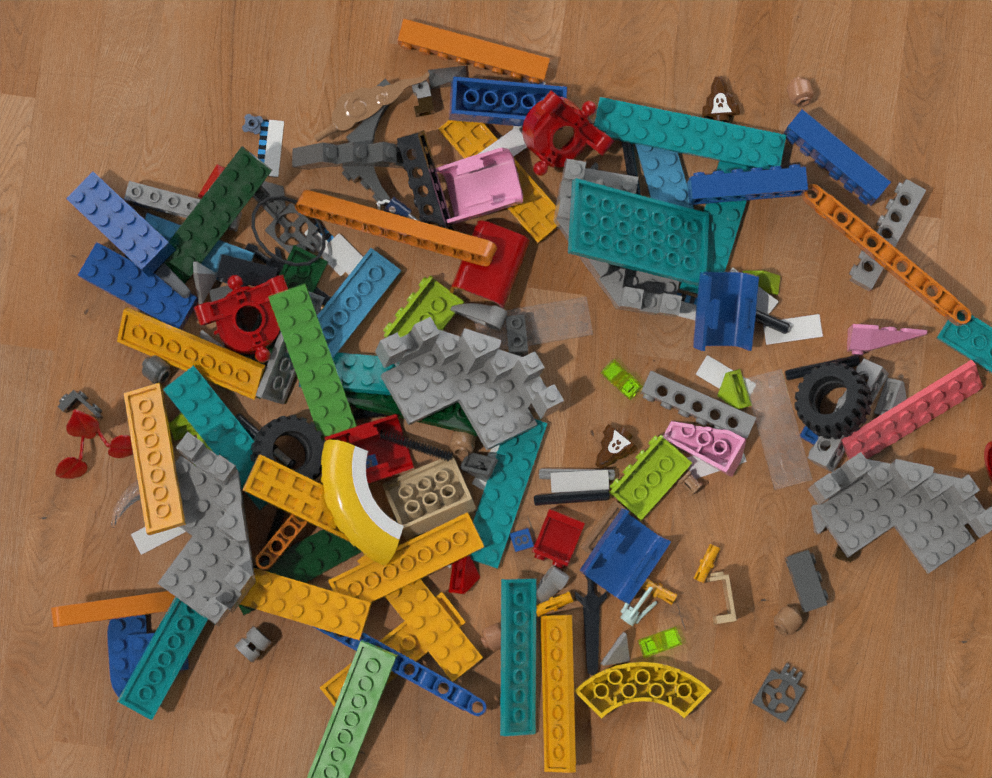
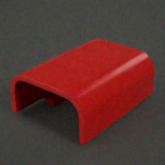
[450,220,530,309]
[324,414,414,484]

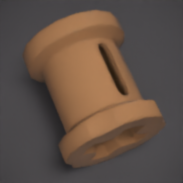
[678,471,703,496]

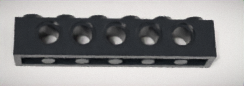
[397,130,454,231]

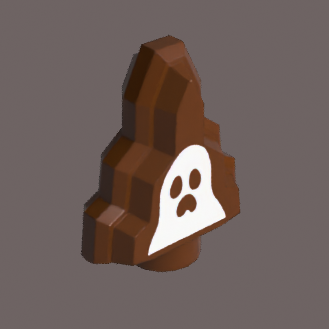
[702,76,740,122]
[595,424,638,469]

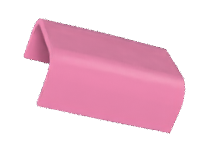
[436,147,523,224]

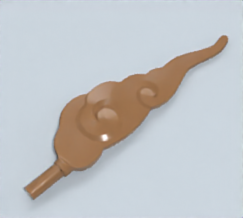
[314,72,430,142]

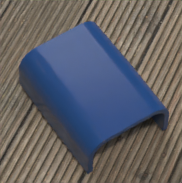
[693,272,759,351]
[579,508,671,604]

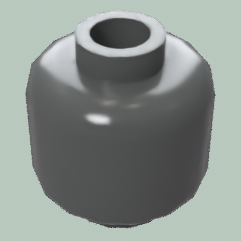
[142,355,171,384]

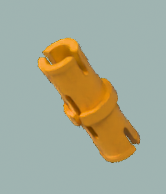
[693,544,721,584]
[641,578,677,605]
[536,591,573,617]

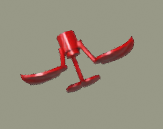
[55,409,133,479]

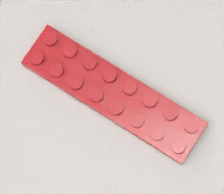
[841,360,983,460]

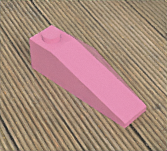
[847,324,927,355]
[663,421,746,477]

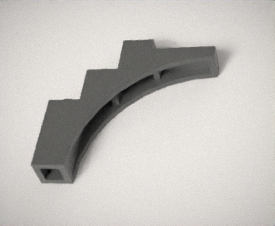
[341,78,392,207]
[292,142,419,170]

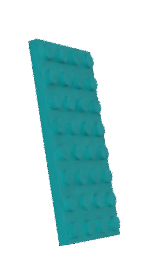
[568,178,709,286]

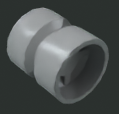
[235,626,271,663]

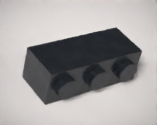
[215,254,278,287]

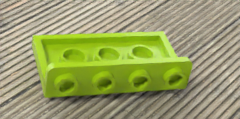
[383,275,464,338]
[609,435,692,520]

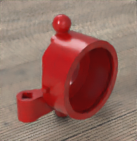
[522,91,615,176]
[194,275,288,363]

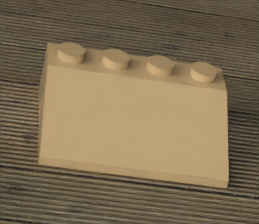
[382,455,476,540]

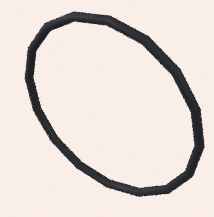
[251,196,326,267]

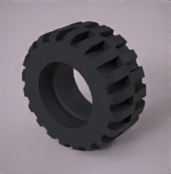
[794,362,872,440]
[250,415,325,480]

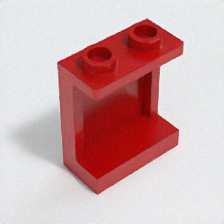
[532,509,585,569]

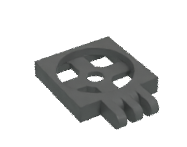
[265,203,322,254]
[751,663,805,723]

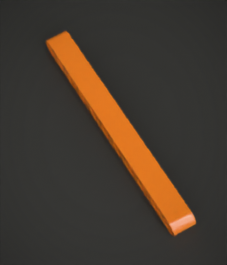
[295,190,497,266]

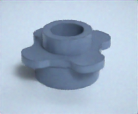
[242,114,263,135]

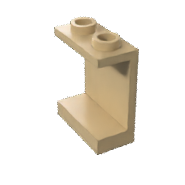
[706,572,736,624]

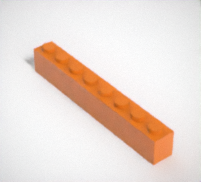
[397,19,550,84]

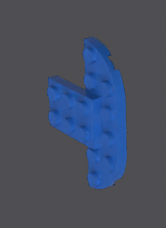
[107,615,189,698]

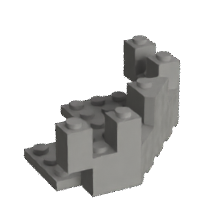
[554,159,682,317]
[375,317,564,451]
[158,432,256,627]
[808,452,992,574]

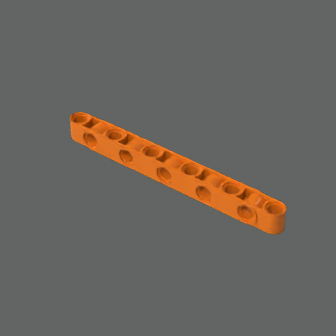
[802,184,971,326]

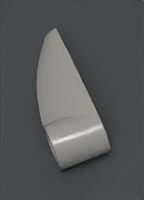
[450,303,508,331]
[536,565,569,605]

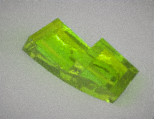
[600,359,643,400]
[637,626,683,658]

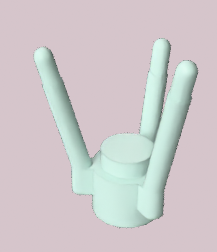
[620,587,657,626]

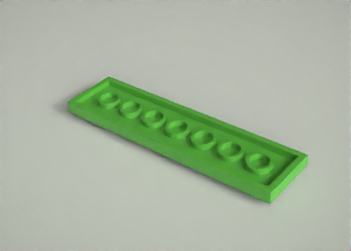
[268,284,357,441]
[307,640,398,778]

